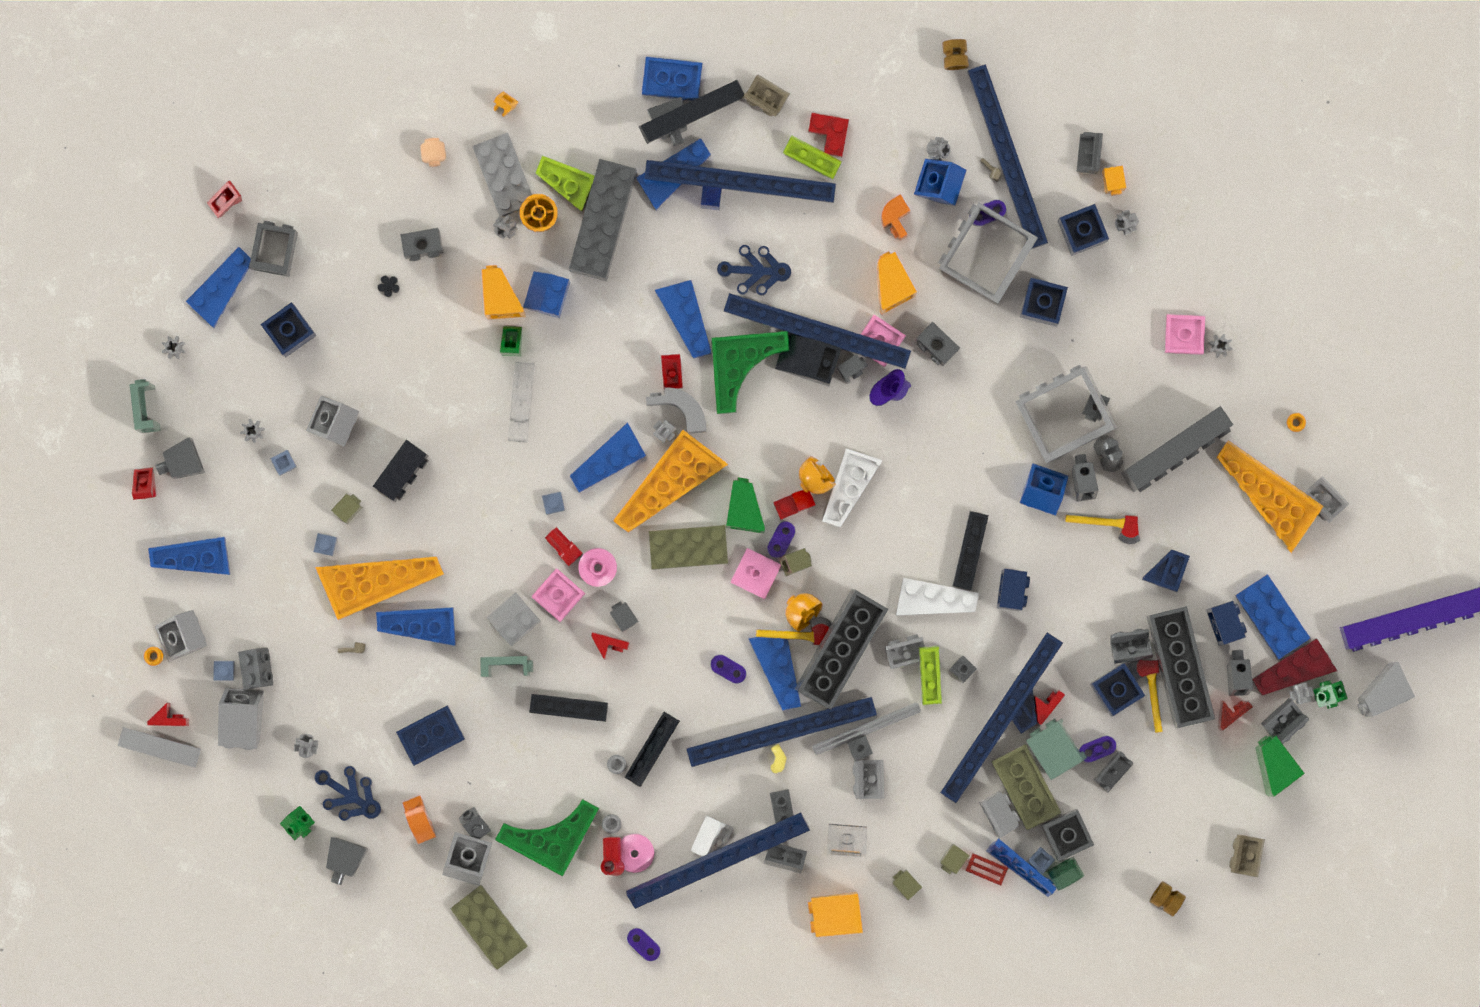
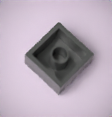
[1041,809,1094,861]

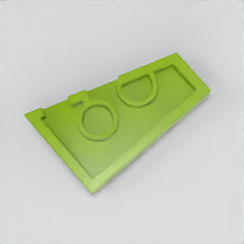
[535,156,594,212]

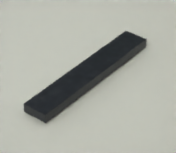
[639,80,744,144]

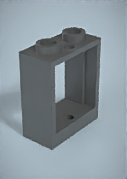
[249,221,298,277]

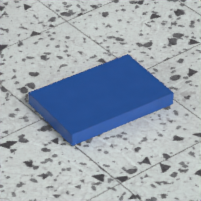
[642,57,703,101]

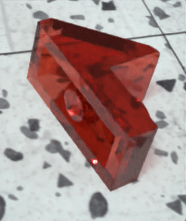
[1218,700,1253,731]

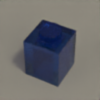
[701,186,722,211]

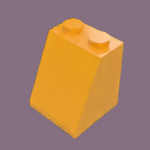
[877,251,917,315]
[482,265,526,320]
[808,892,863,937]

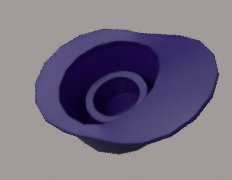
[869,369,911,406]

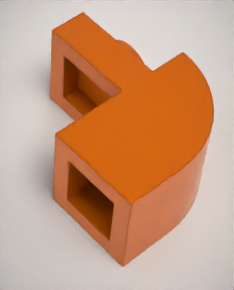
[881,194,911,241]
[402,795,436,844]

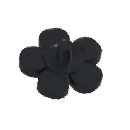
[378,275,400,297]

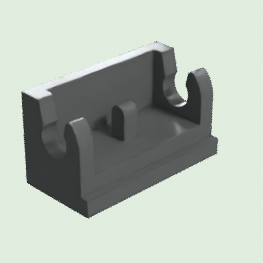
[1076,132,1103,174]
[1093,751,1133,793]
[764,844,807,873]

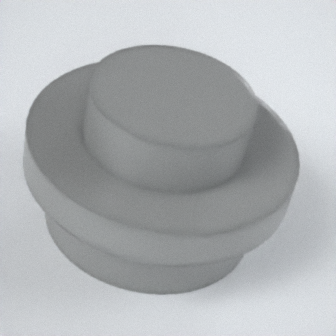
[607,755,626,774]
[602,814,621,834]

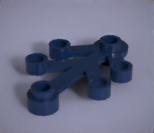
[717,245,791,296]
[315,766,381,821]

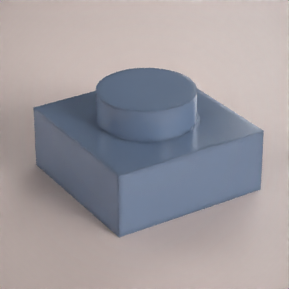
[270,450,297,476]
[542,492,565,515]
[313,533,337,556]
[214,661,234,681]
[1028,847,1055,874]

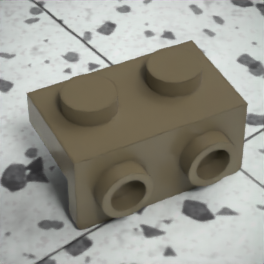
[743,74,790,116]
[1229,834,1265,877]

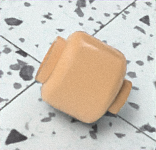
[420,138,446,167]

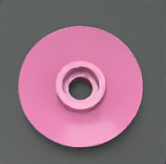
[578,548,617,587]
[621,834,654,873]

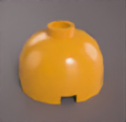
[520,194,558,232]
[799,456,836,494]
[785,593,823,631]

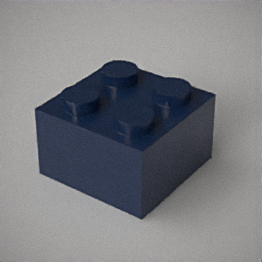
[1058,204,1109,256]
[1020,278,1068,327]
[260,302,317,358]
[996,569,1030,611]
[1206,601,1247,646]
[1090,663,1145,717]

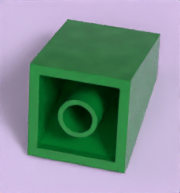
[726,477,765,534]
[1255,735,1305,797]

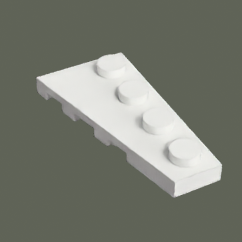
[822,449,883,527]
[896,578,979,616]

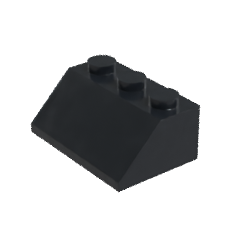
[373,439,429,502]

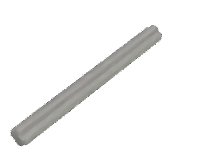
[813,703,921,755]

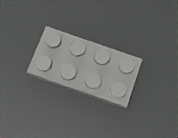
[473,133,532,216]

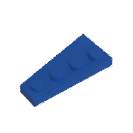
[636,138,711,210]
[186,247,251,328]
[655,280,712,359]
[570,422,646,493]
[148,537,231,575]
[376,607,456,646]
[749,637,801,710]
[986,838,1056,897]

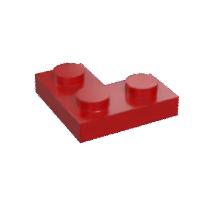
[808,113,849,158]

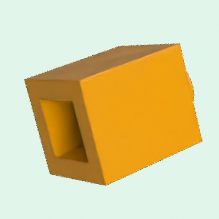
[1102,165,1126,196]

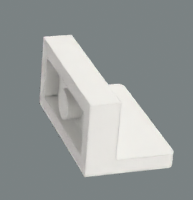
[691,816,734,856]

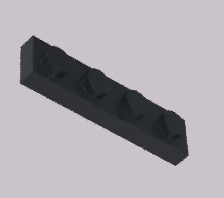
[952,511,989,590]
[529,694,608,722]
[624,711,680,787]

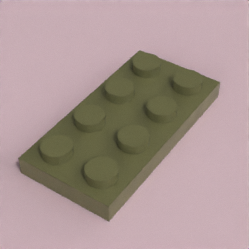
[649,525,728,570]
[991,744,1061,831]
[450,884,528,970]

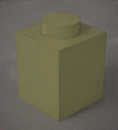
[331,493,363,524]
[779,548,812,577]
[940,844,970,874]
[892,870,922,900]

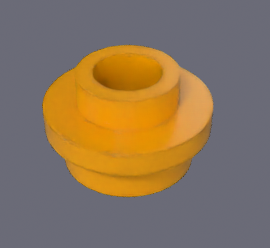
[1286,413,1306,432]
[144,647,164,666]

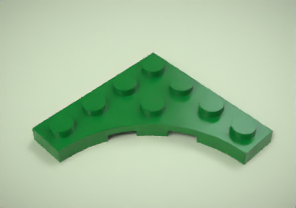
[711,331,789,414]
[495,799,599,877]

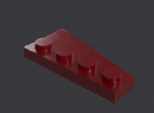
[1252,638,1338,696]

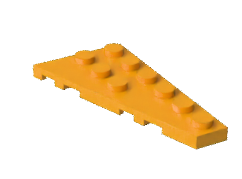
[613,430,729,533]
[1217,440,1324,553]
[315,557,444,620]

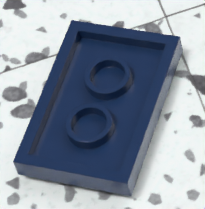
[396,705,465,766]

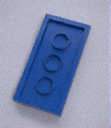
[1235,574,1311,660]

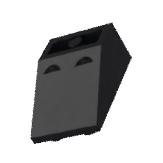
[775,333,841,387]

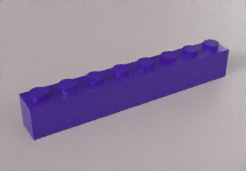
[1339,587,1480,652]

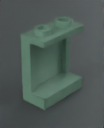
[129,379,161,433]
[480,656,533,677]
[1027,718,1087,780]

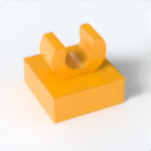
[493,91,519,117]

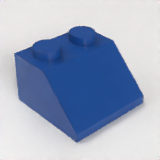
[914,159,967,206]
[523,271,570,319]
[1020,463,1069,516]

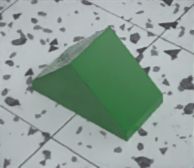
[500,326,522,357]

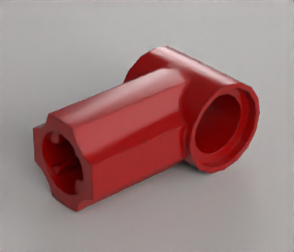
[545,527,583,566]
[601,837,625,876]

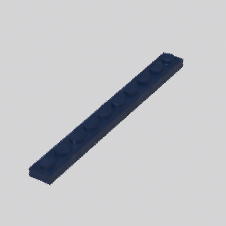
[967,64,1048,249]
[644,160,836,203]
[724,293,911,369]
[940,632,1063,803]
[686,697,877,767]
[626,812,810,909]

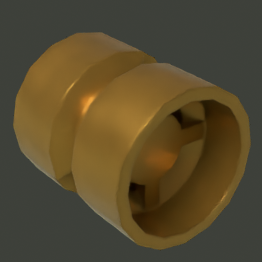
[942,39,969,71]
[1149,881,1186,917]

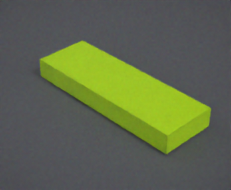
[783,135,842,179]
[919,646,942,705]

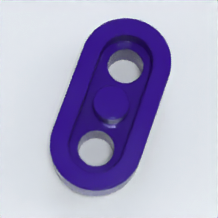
[969,200,1006,227]
[767,521,795,558]
[710,655,746,684]
[1079,736,1116,762]
[627,928,661,961]

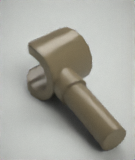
[980,158,1002,182]
[338,642,366,654]

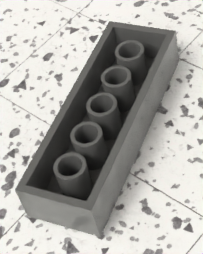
[569,159,637,282]
[1121,406,1234,492]
[794,589,888,710]
[1147,606,1215,728]

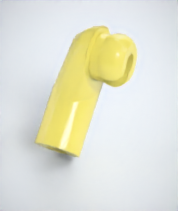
[770,744,787,773]

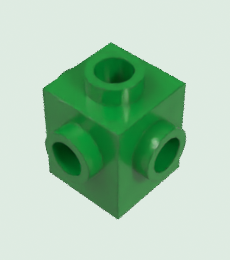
[1313,680,1348,709]
[280,806,315,841]

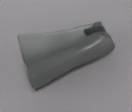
[1093,435,1123,472]

